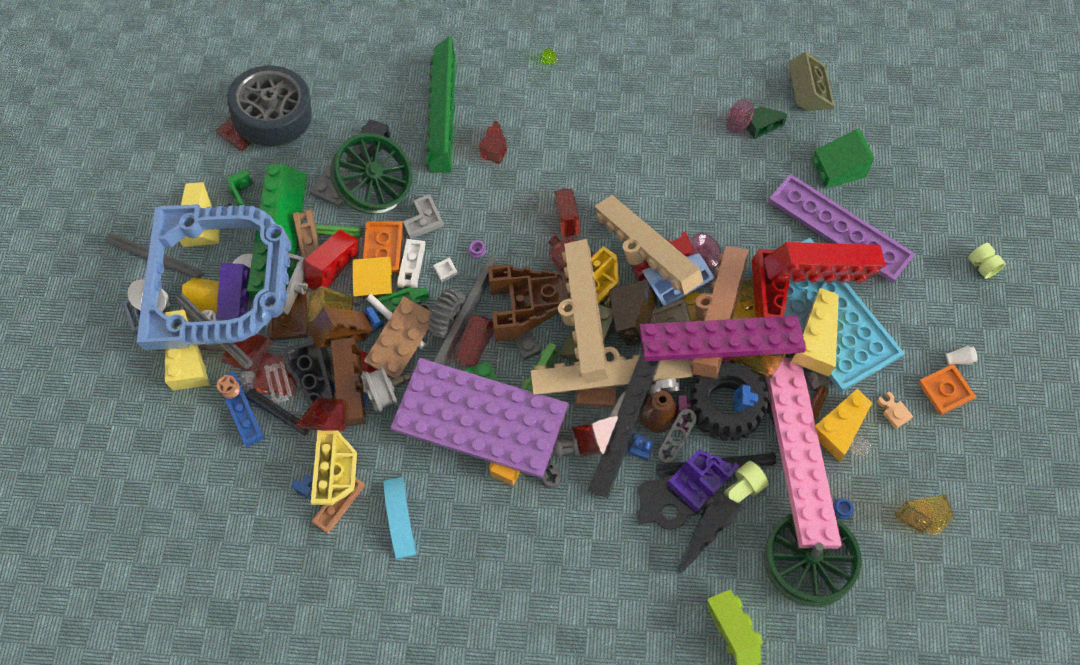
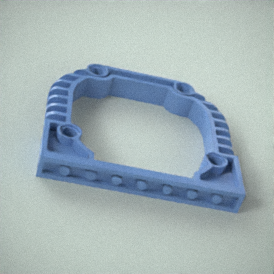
[136,204,291,350]

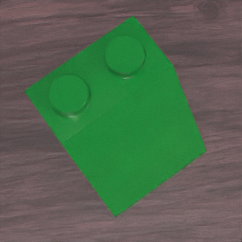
[811,128,875,189]

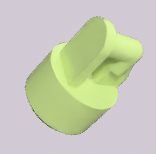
[724,461,769,503]

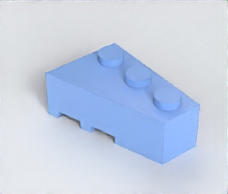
[642,253,714,306]

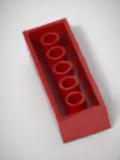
[764,242,886,283]

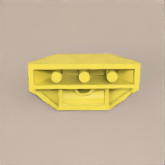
[311,430,357,505]

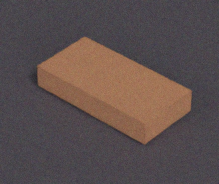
[576,387,616,408]

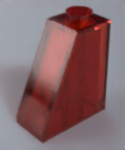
[554,188,579,238]
[454,314,494,366]

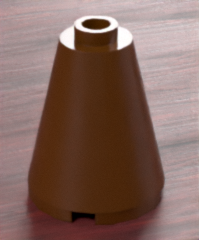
[639,391,678,433]

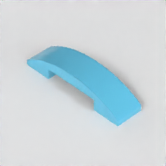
[383,477,417,559]

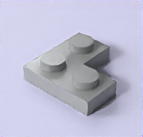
[403,194,444,239]

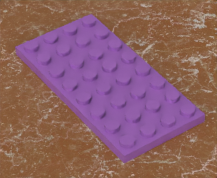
[390,358,568,479]

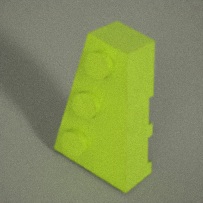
[707,589,763,665]

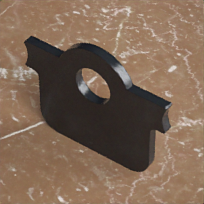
[636,477,703,530]

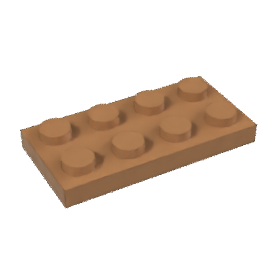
[364,296,432,379]

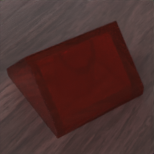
[294,398,346,431]
[572,415,618,456]

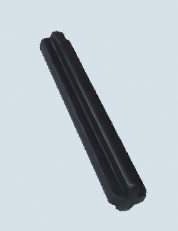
[245,389,311,436]

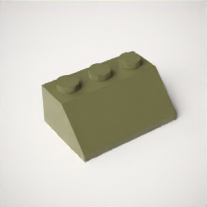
[788,51,835,111]
[560,304,615,362]

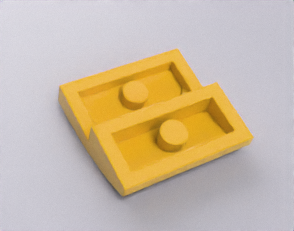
[353,257,392,297]

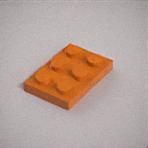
[363,221,404,273]

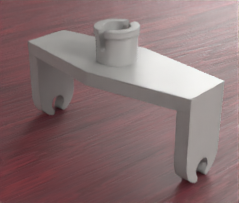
[269,253,308,315]

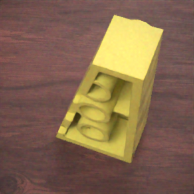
[791,288,839,377]
[165,310,211,391]

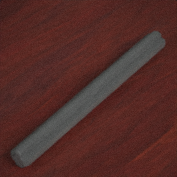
[106,233,203,278]
[176,294,253,369]

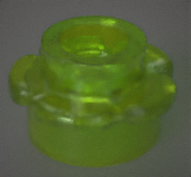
[540,49,557,65]

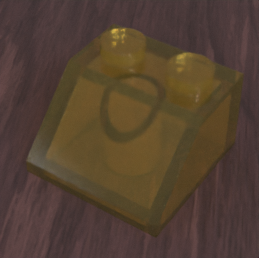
[306,286,353,328]
[895,494,954,535]

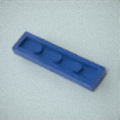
[217,372,264,447]

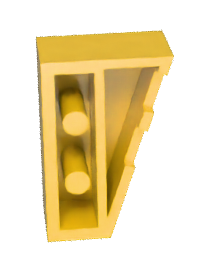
[815,389,872,462]

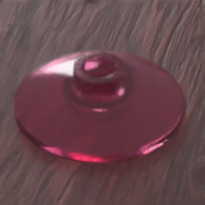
[726,99,754,133]
[690,233,721,268]

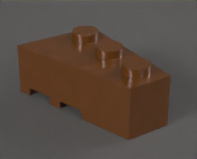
[308,307,373,348]

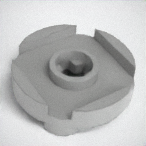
[648,378,680,394]

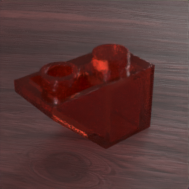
[478,120,507,164]

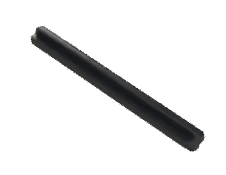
[656,453,777,476]

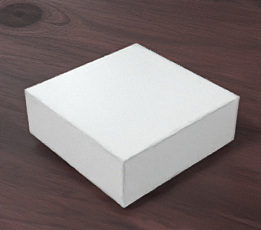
[433,258,458,283]

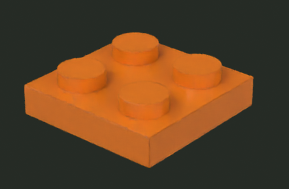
[918,364,976,416]

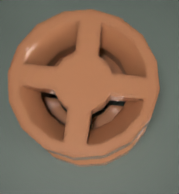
[217,375,240,399]

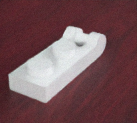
[397,239,426,288]

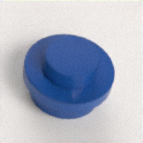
[833,498,854,519]

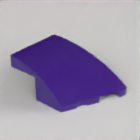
[666,449,740,512]

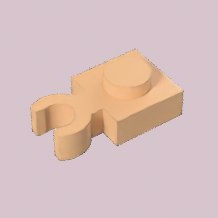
[877,392,913,429]

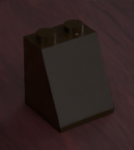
[609,280,657,345]

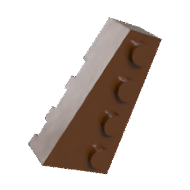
[331,337,366,427]

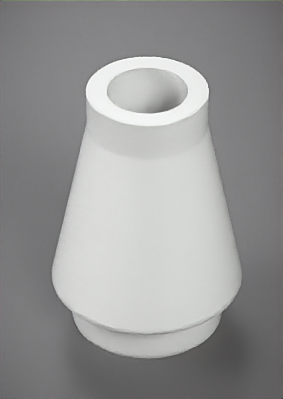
[945,345,977,365]

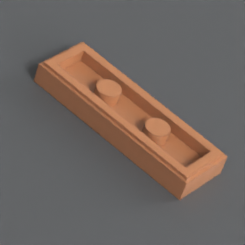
[311,477,366,534]

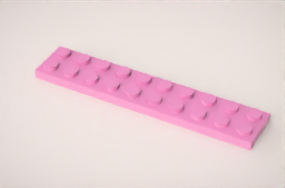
[762,356,842,549]

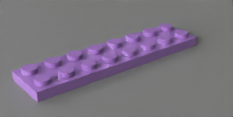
[768,174,915,283]

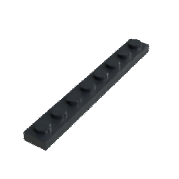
[588,349,660,498]

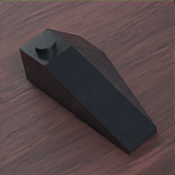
[281,340,337,419]
[677,494,744,573]

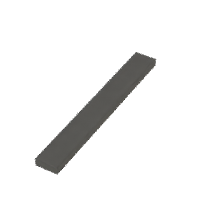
[433,256,497,365]

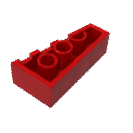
[751,249,790,318]

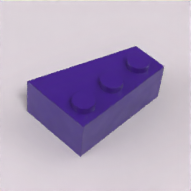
[216,263,250,321]

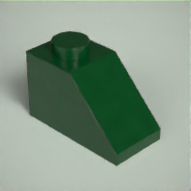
[743,107,787,139]

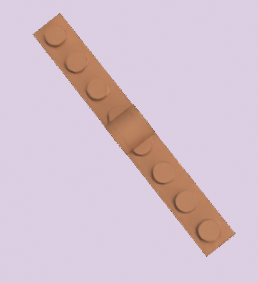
[690,246,748,378]

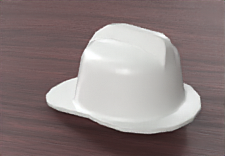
[128,280,171,312]

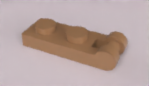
[293,209,320,258]

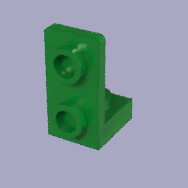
[227,169,254,206]

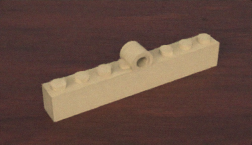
[594,195,703,295]
[558,239,609,384]
[531,347,693,395]

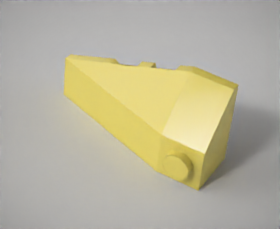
[180,182,220,247]

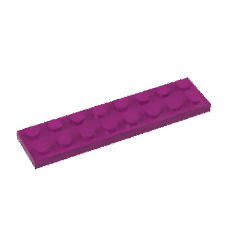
[639,316,806,361]

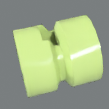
[968,243,1006,279]

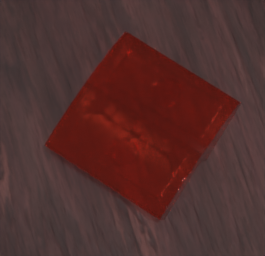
[252,353,296,397]

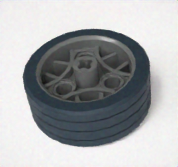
[227,65,312,146]

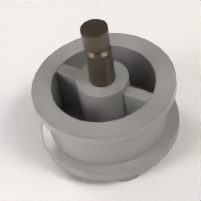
[361,365,411,412]

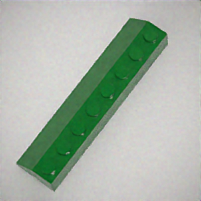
[426,36,456,173]
[247,164,307,301]

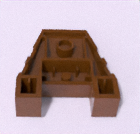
[488,264,569,341]

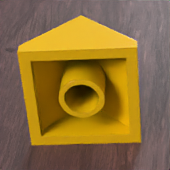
[182,277,219,316]

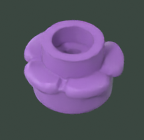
[468,240,486,258]

